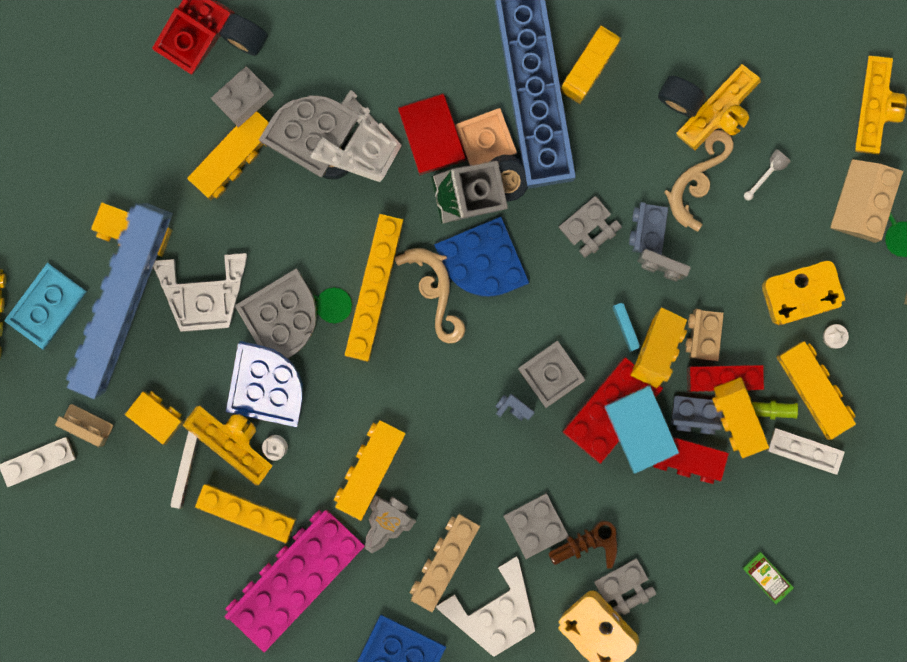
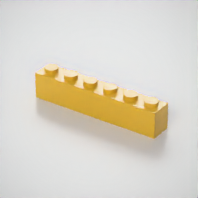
[344,214,404,362]

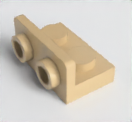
[685,309,724,361]
[55,404,114,447]

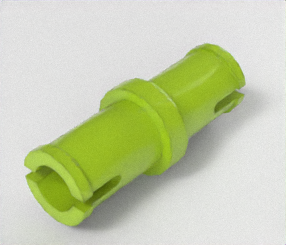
[751,400,798,420]

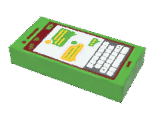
[742,552,794,604]

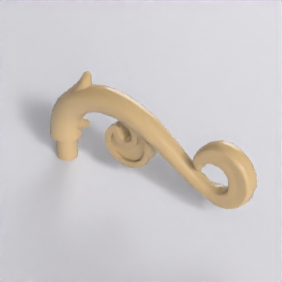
[665,130,733,232]
[395,248,466,344]

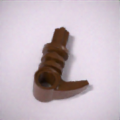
[548,521,617,569]

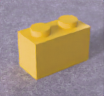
[125,391,184,445]

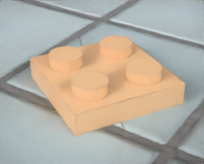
[455,108,517,166]

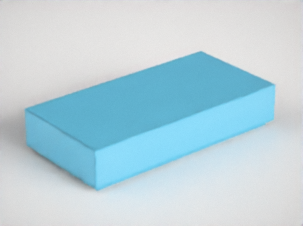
[612,303,640,352]

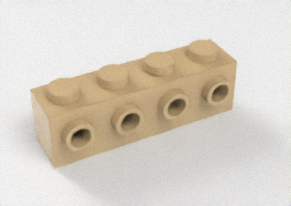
[409,514,480,612]

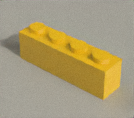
[187,111,269,201]
[776,341,856,440]
[334,420,406,520]
[195,484,297,543]

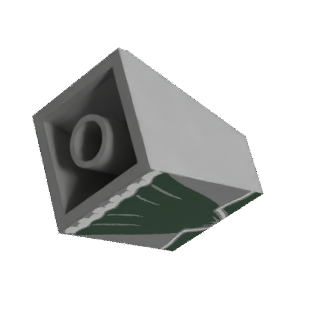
[431,161,508,224]

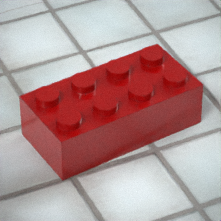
[562,357,663,464]

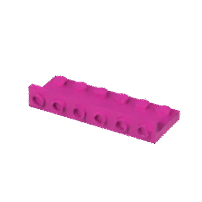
[224,509,365,652]

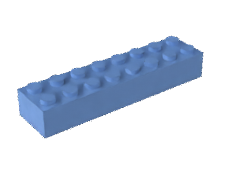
[494,0,576,189]
[67,203,173,399]

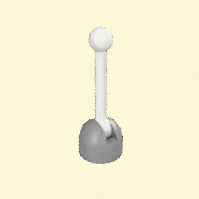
[744,149,791,201]

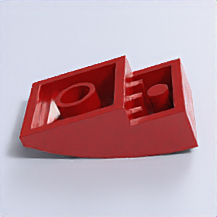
[152,0,235,75]
[398,94,465,176]

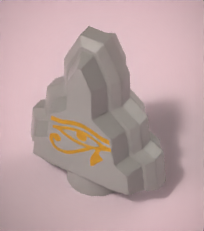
[365,495,416,553]

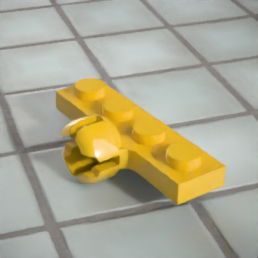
[855,56,907,155]
[676,64,761,151]
[182,406,273,485]

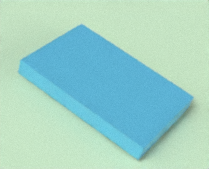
[4,263,87,350]
[604,386,679,473]

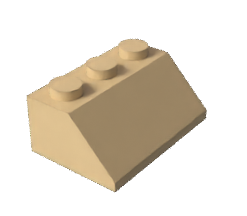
[830,160,903,243]

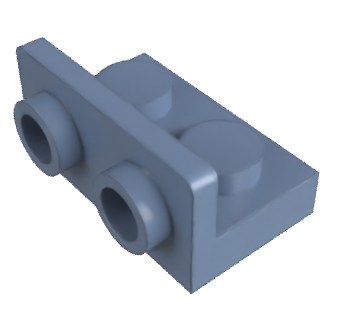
[629,202,668,255]
[495,394,535,421]
[671,396,722,434]

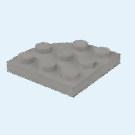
[259,96,359,178]
[235,268,317,359]

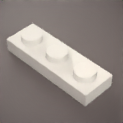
[767,428,845,475]
[0,437,76,487]

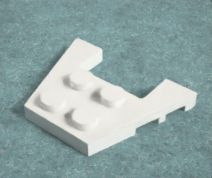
[310,90,402,182]
[153,253,247,332]
[436,556,535,657]

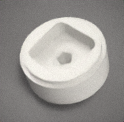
[823,324,849,349]
[262,435,288,461]

